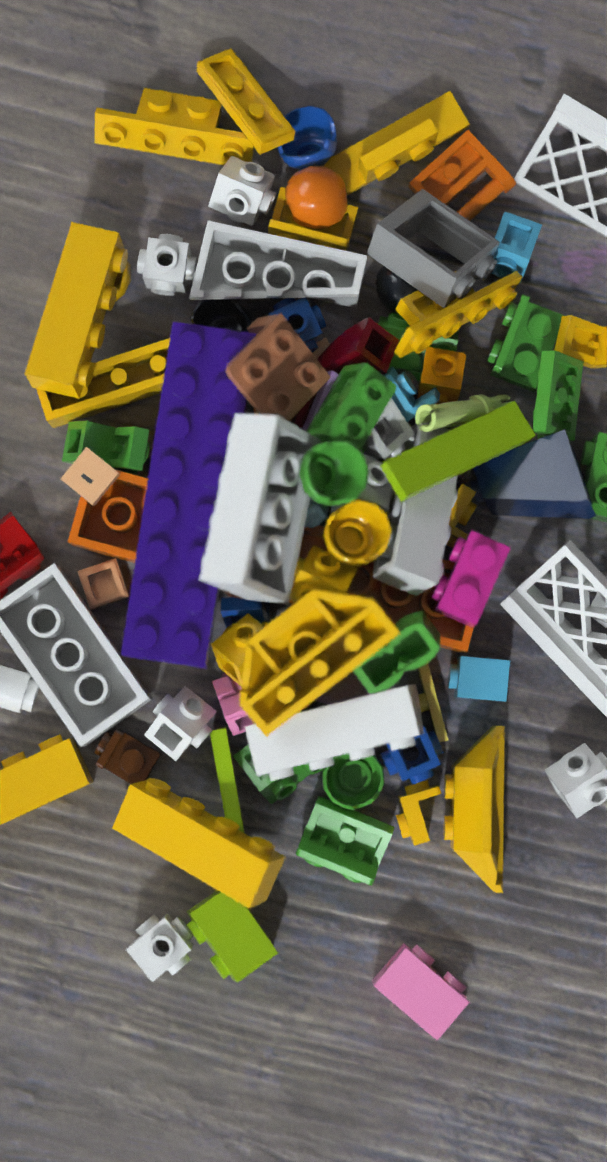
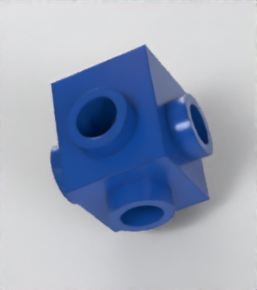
[268,298,326,353]
[381,726,443,785]

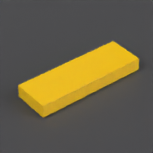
[197,48,295,155]

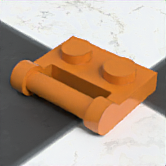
[408,130,516,221]

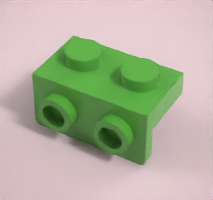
[296,796,394,885]

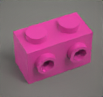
[432,531,511,627]

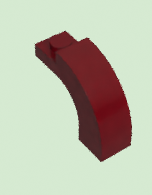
[289,317,400,429]

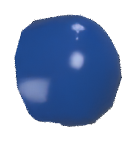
[278,106,338,170]

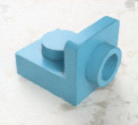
[491,211,542,283]
[383,367,440,422]

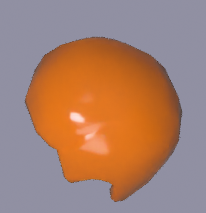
[285,166,348,229]

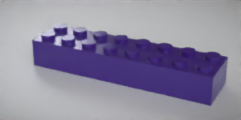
[121,322,256,669]

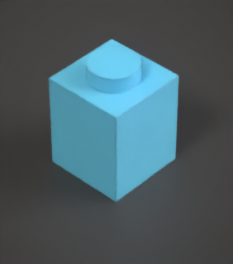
[448,656,510,702]

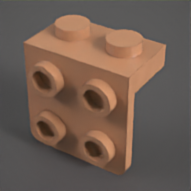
[226,313,331,422]

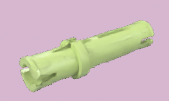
[415,394,513,432]

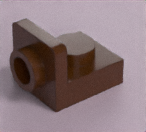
[94,729,162,784]

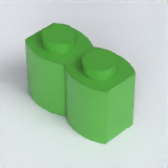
[353,611,440,694]

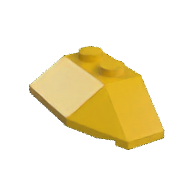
[239,588,401,737]
[443,726,505,893]

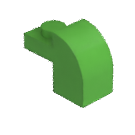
[62,420,149,474]

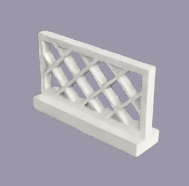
[514,94,607,238]
[500,540,607,717]

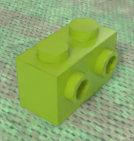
[186,890,278,983]

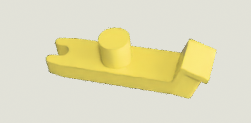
[417,663,448,743]

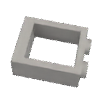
[367,189,500,308]

